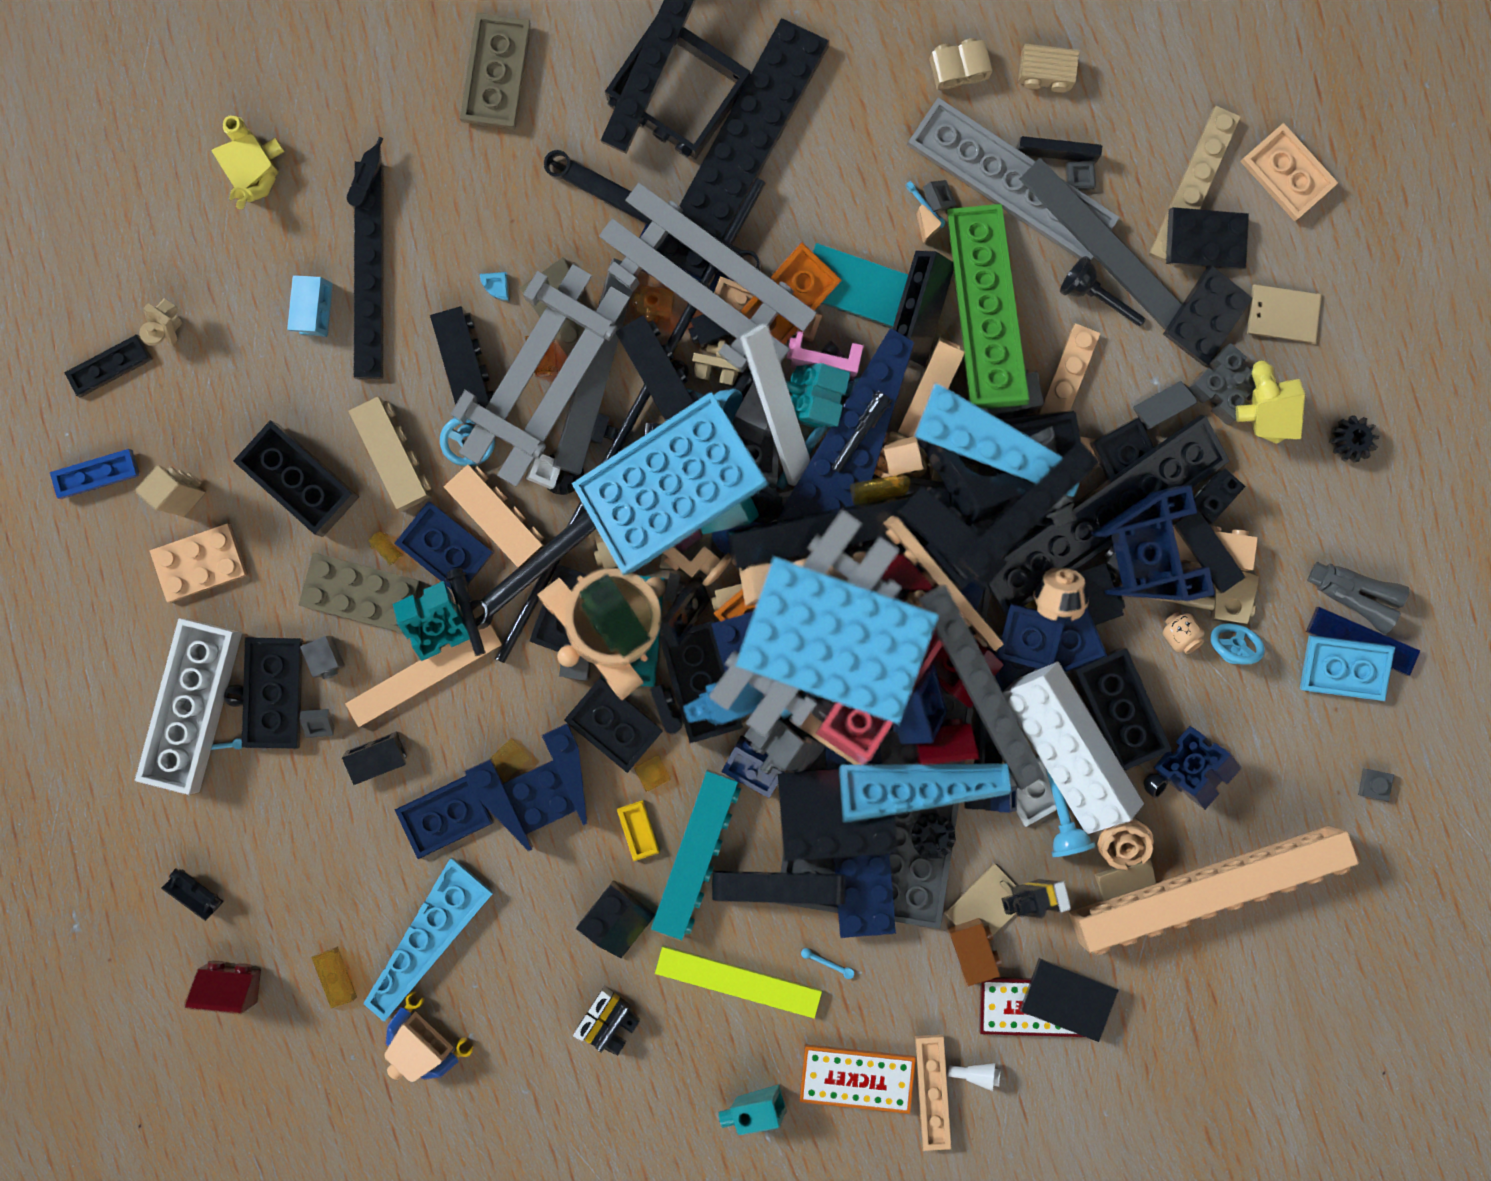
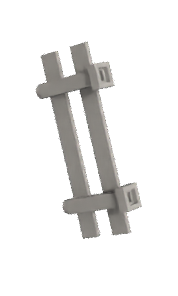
[599,182,817,373]
[451,264,630,487]
[709,510,901,736]

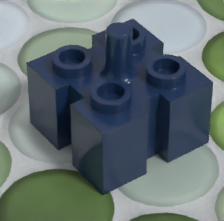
[1154,726,1242,810]

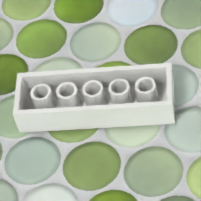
[135,618,242,795]
[1002,662,1144,834]

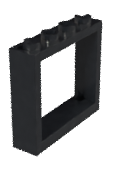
[605,17,750,159]

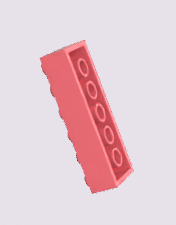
[815,590,942,765]

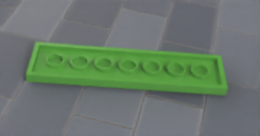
[947,204,1029,409]

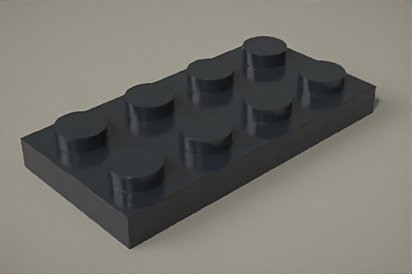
[242,637,303,749]

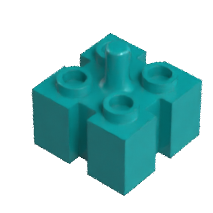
[785,363,850,428]
[393,581,470,662]

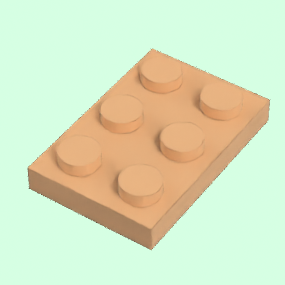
[1240,123,1338,221]
[150,524,248,603]

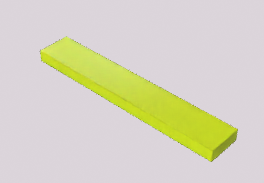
[655,945,822,1019]

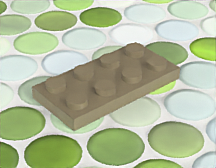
[460,13,531,130]
[299,553,420,633]

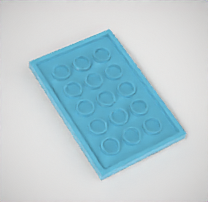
[572,392,768,575]
[736,557,938,724]

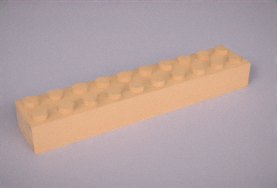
[1069,826,1358,955]

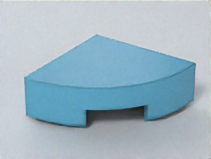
[479,272,509,301]

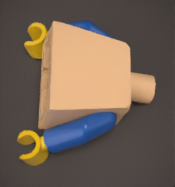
[384,991,473,1082]

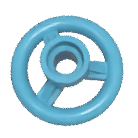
[440,418,495,467]
[1210,623,1265,665]

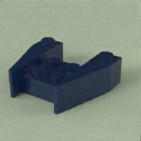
[1091,485,1215,601]
[465,723,587,851]

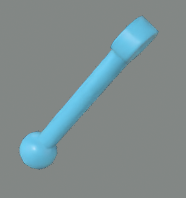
[905,181,945,228]
[211,738,242,750]
[801,948,854,979]

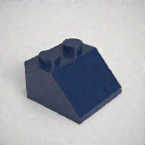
[893,664,948,744]

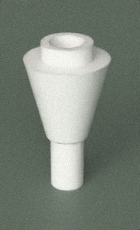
[948,1063,1001,1091]

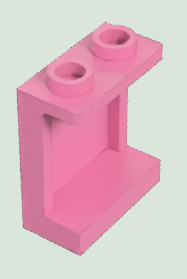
[787,331,863,381]

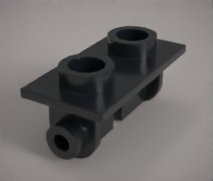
[161,868,224,921]

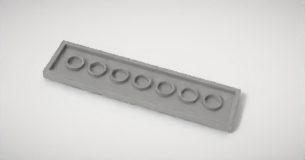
[907,97,1120,259]

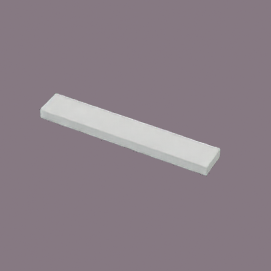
[740,324,810,486]

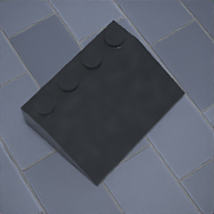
[777,769,898,861]

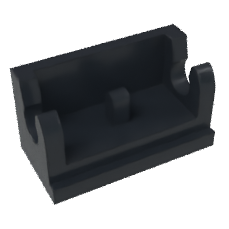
[342,731,407,785]

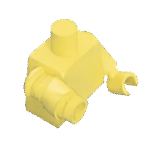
[211,116,285,209]
[1236,361,1305,444]

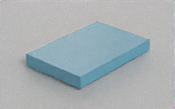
[1300,635,1395,701]

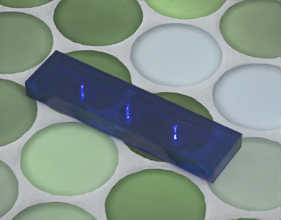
[1306,607,1420,676]

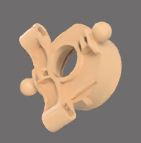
[537,569,666,700]

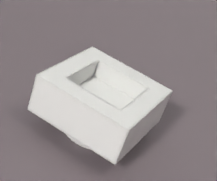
[526,454,560,489]

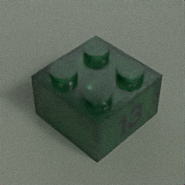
[579,573,651,658]

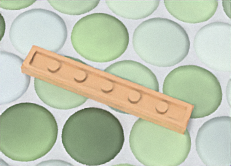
[345,624,502,727]

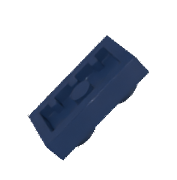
[721,735,785,798]

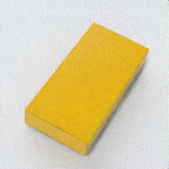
[617,800,660,861]

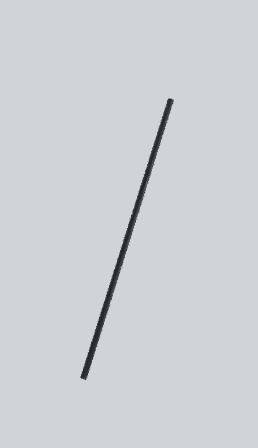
[495,178,766,663]

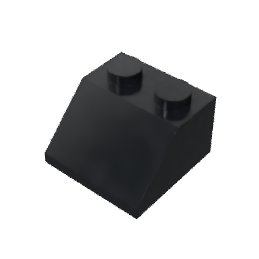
[575,880,656,958]

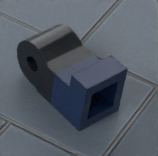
[964,786,1017,813]

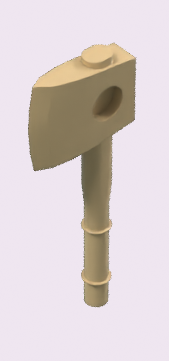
[1117,571,1259,624]

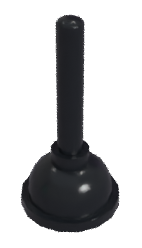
[1060,256,1145,326]

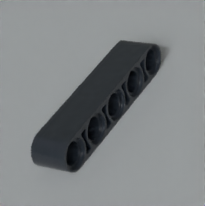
[712,871,846,905]

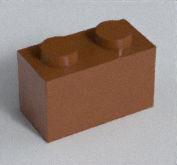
[948,918,1002,987]

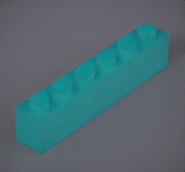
[651,769,741,940]

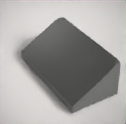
[1133,381,1198,430]

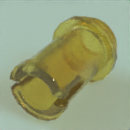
[368,530,403,566]

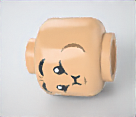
[1163,612,1205,654]

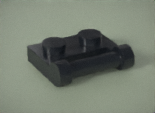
[650,684,683,734]

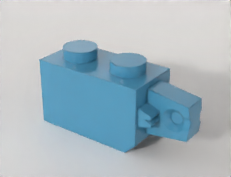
[683,682,765,725]

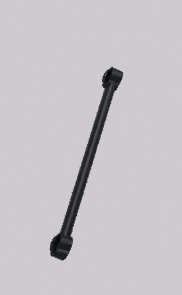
[544,150,761,271]
[470,511,597,630]

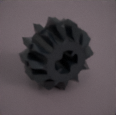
[1329,415,1380,463]

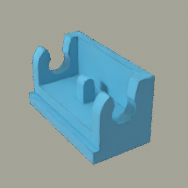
[287,276,333,337]

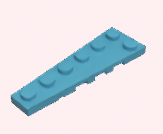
[914,383,1079,497]
[839,764,1011,822]
[363,857,494,1022]

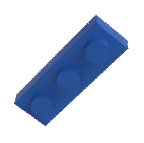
[50,449,140,499]

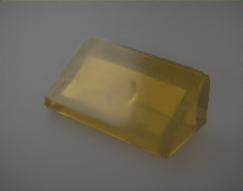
[850,474,910,505]
[311,946,357,1009]

